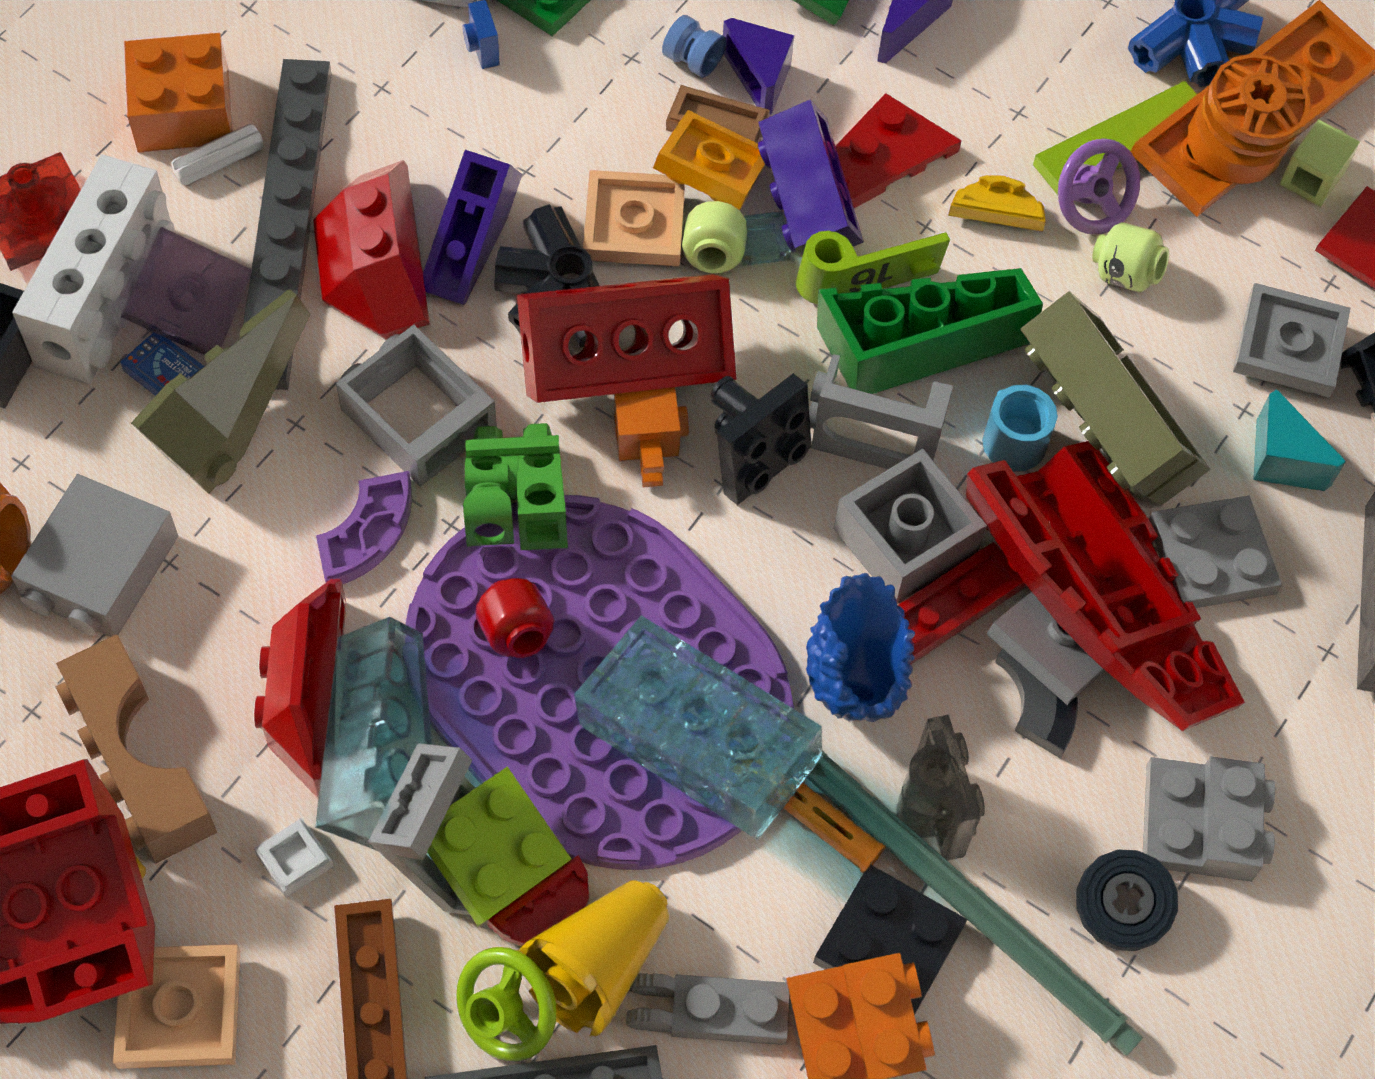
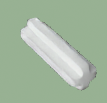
[171,124,264,185]

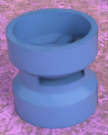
[662,15,726,78]

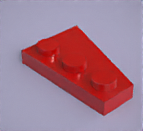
[835,93,962,208]

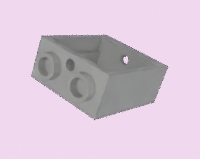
[336,325,497,487]

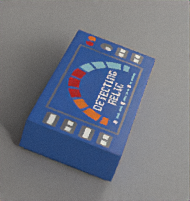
[120,330,204,396]

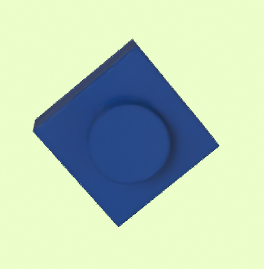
[462,0,500,69]

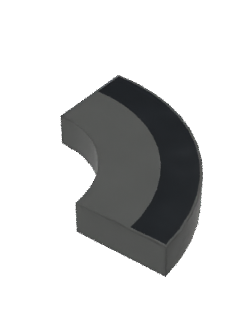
[995,648,1078,759]

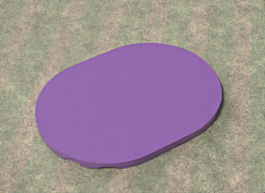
[404,495,794,870]

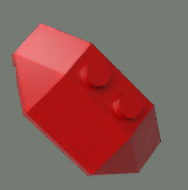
[313,160,430,339]
[254,579,346,800]

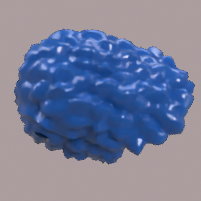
[806,573,915,723]

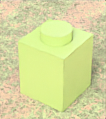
[1279,119,1360,207]

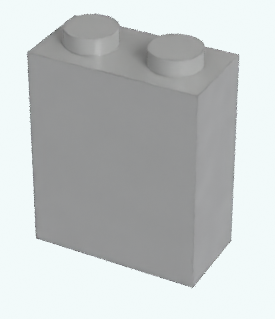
[11,473,179,637]

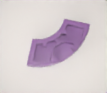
[316,471,412,584]

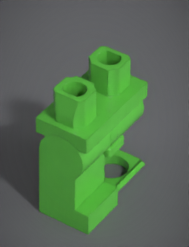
[463,423,568,550]

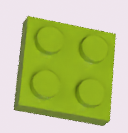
[427,766,571,926]

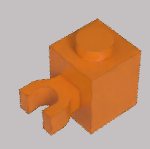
[614,387,689,487]

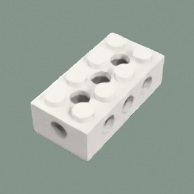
[12,154,175,384]

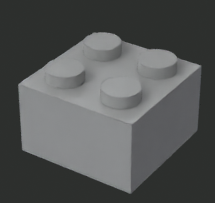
[833,449,987,604]

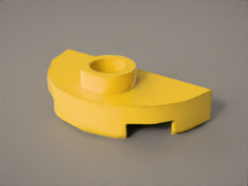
[948,175,1046,232]

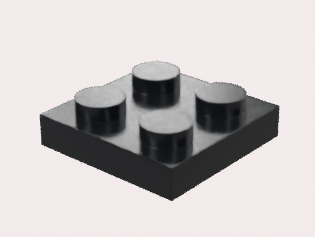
[813,865,968,1016]

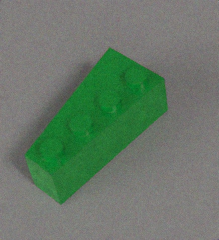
[817,268,1043,394]

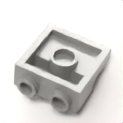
[1143,756,1275,882]

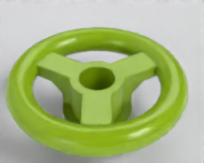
[456,947,556,1062]

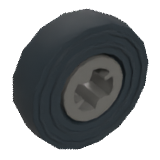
[1076,849,1178,951]

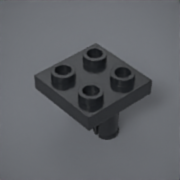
[710,373,811,506]

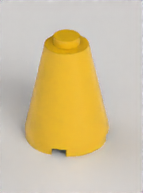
[518,880,669,1036]

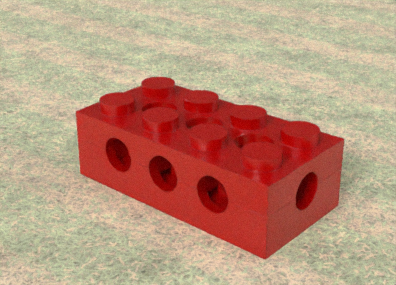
[517,274,737,403]

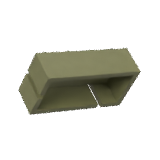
[1021,291,1211,506]

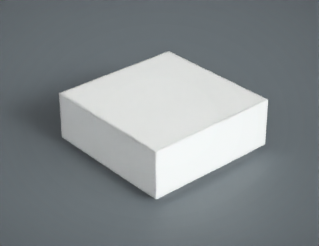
[254,818,333,898]

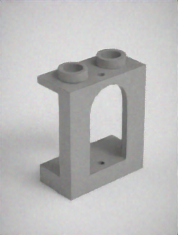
[809,354,953,469]
[368,743,475,915]

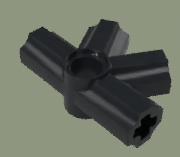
[494,204,600,347]

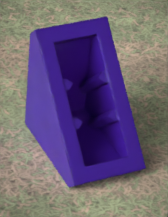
[722,18,795,115]

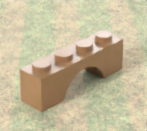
[55,634,217,863]

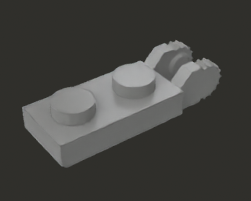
[626,973,789,1045]

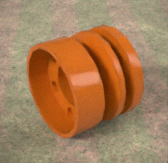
[1187,54,1310,184]

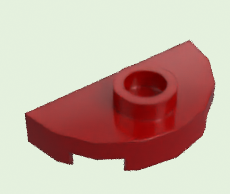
[487,854,589,946]

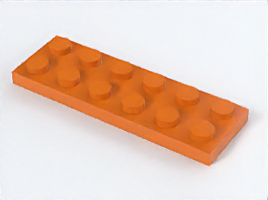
[1130,0,1375,217]

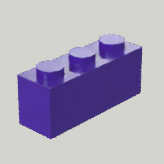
[758,99,864,256]

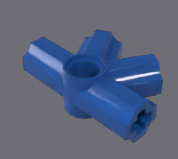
[1128,0,1264,87]

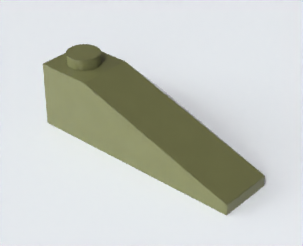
[131,289,311,494]

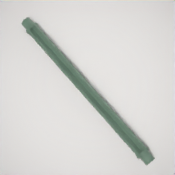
[787,739,1143,1056]

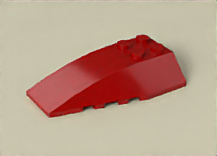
[966,441,1245,731]
[0,759,155,1024]

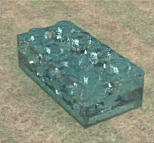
[574,615,822,840]

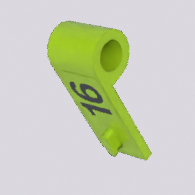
[796,231,950,304]

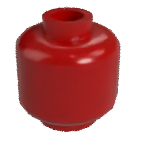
[476,578,554,658]

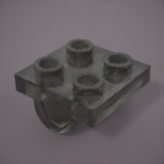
[896,714,985,861]

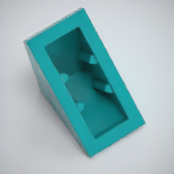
[1253,389,1346,491]

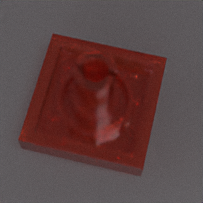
[0,152,81,271]

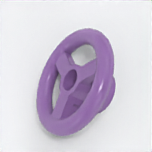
[1058,139,1140,235]

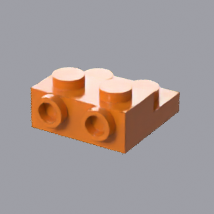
[786,953,935,1079]

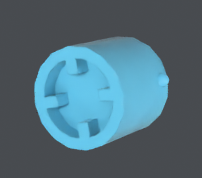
[982,385,1058,472]

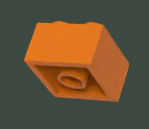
[124,33,233,152]

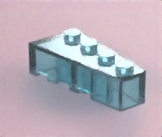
[315,617,432,851]

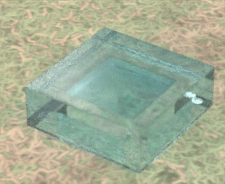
[741,211,791,266]

